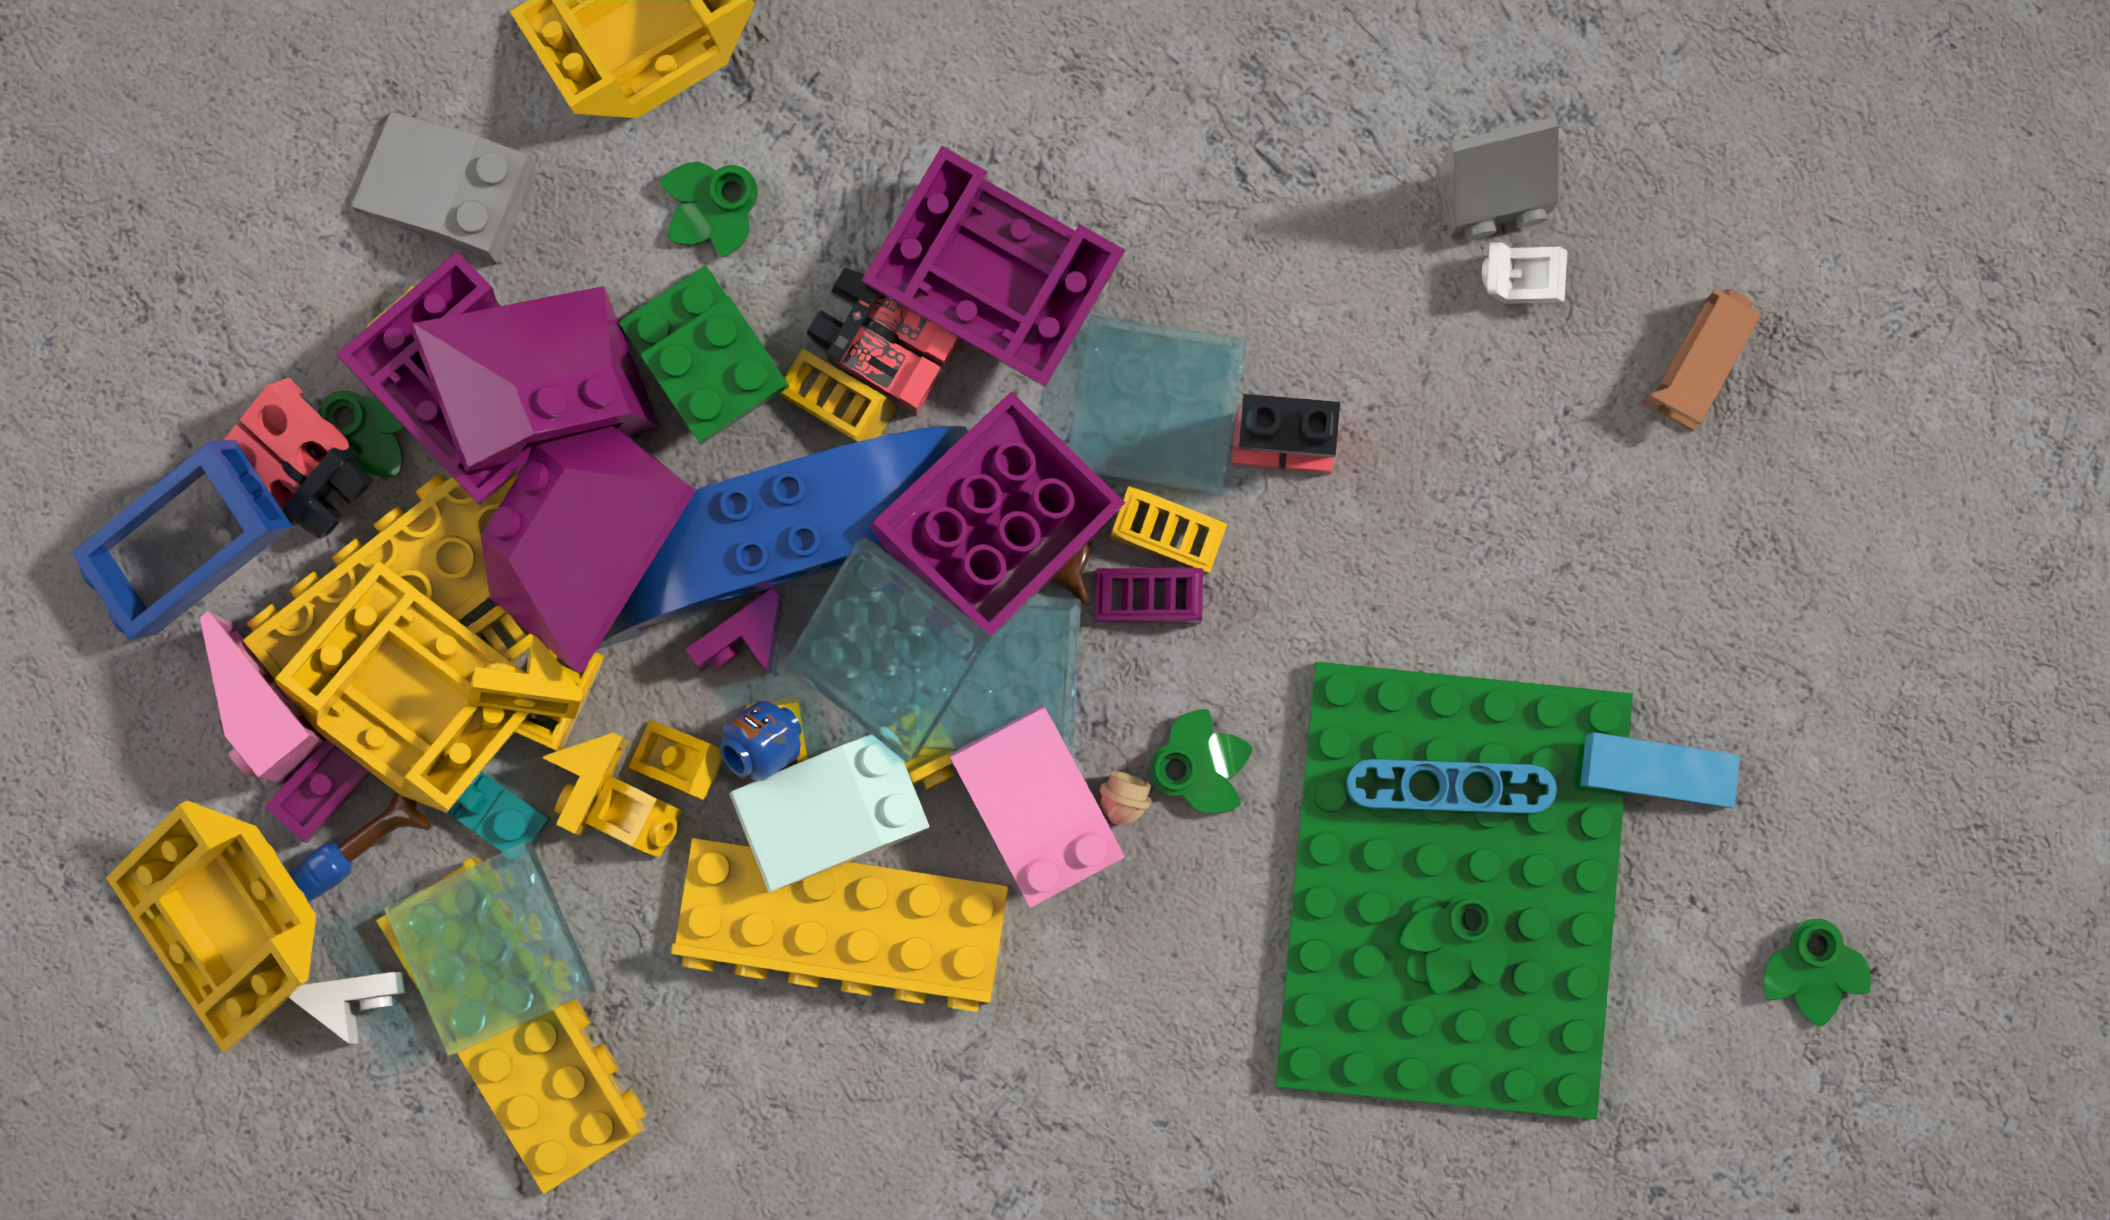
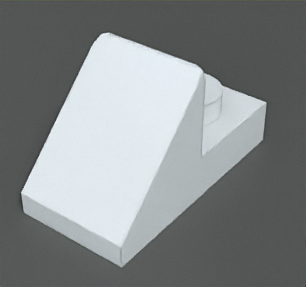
[289,972,407,1044]

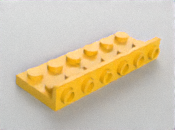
[243,471,520,679]
[670,838,1009,1012]
[376,857,647,1194]

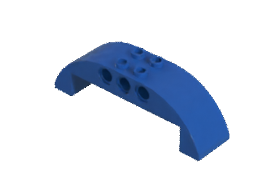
[597,426,968,649]

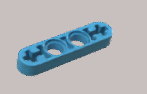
[1345,759,1557,815]

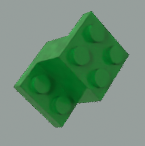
[618,265,789,445]

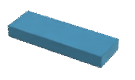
[1580,732,1740,808]

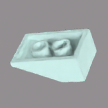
[729,728,930,893]

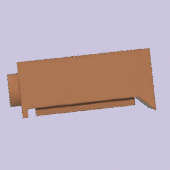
[1641,288,1761,431]

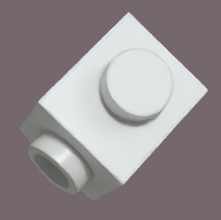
[1482,242,1567,304]

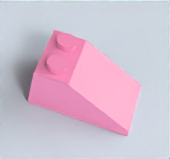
[200,611,326,784]
[949,704,1125,908]

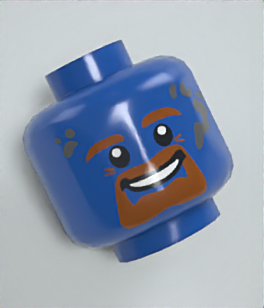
[720,701,802,781]

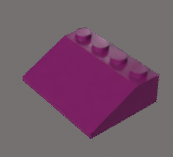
[870,391,1126,659]

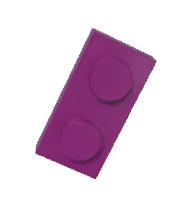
[265,739,372,843]

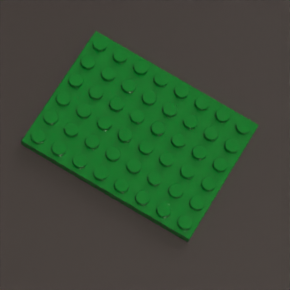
[1275,662,1633,1120]

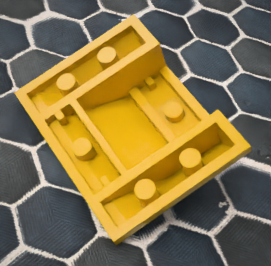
[510,0,755,118]
[275,561,530,813]
[106,801,316,1053]

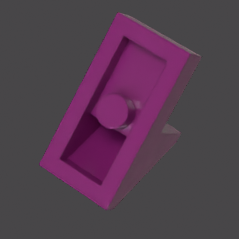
[685,588,783,674]

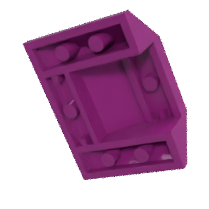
[861,146,1125,388]
[336,251,555,506]
[410,286,660,472]
[481,425,696,674]

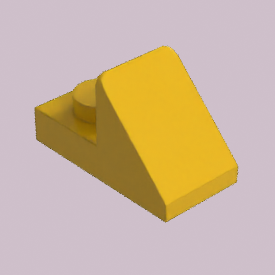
[468,636,582,719]
[628,720,723,800]
[542,733,629,836]

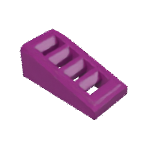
[1095,568,1203,624]

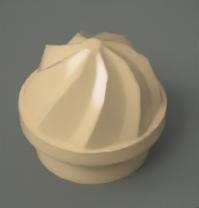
[1099,771,1152,825]

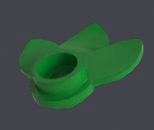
[660,162,758,258]
[318,391,405,477]
[1149,709,1252,814]
[1400,893,1507,994]
[1763,919,1871,1027]

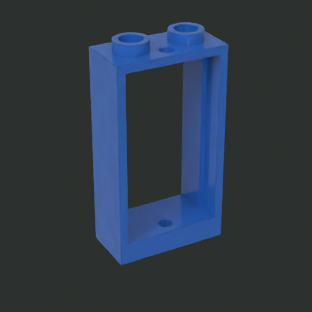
[71,440,293,640]

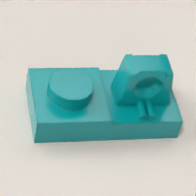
[447,771,551,863]

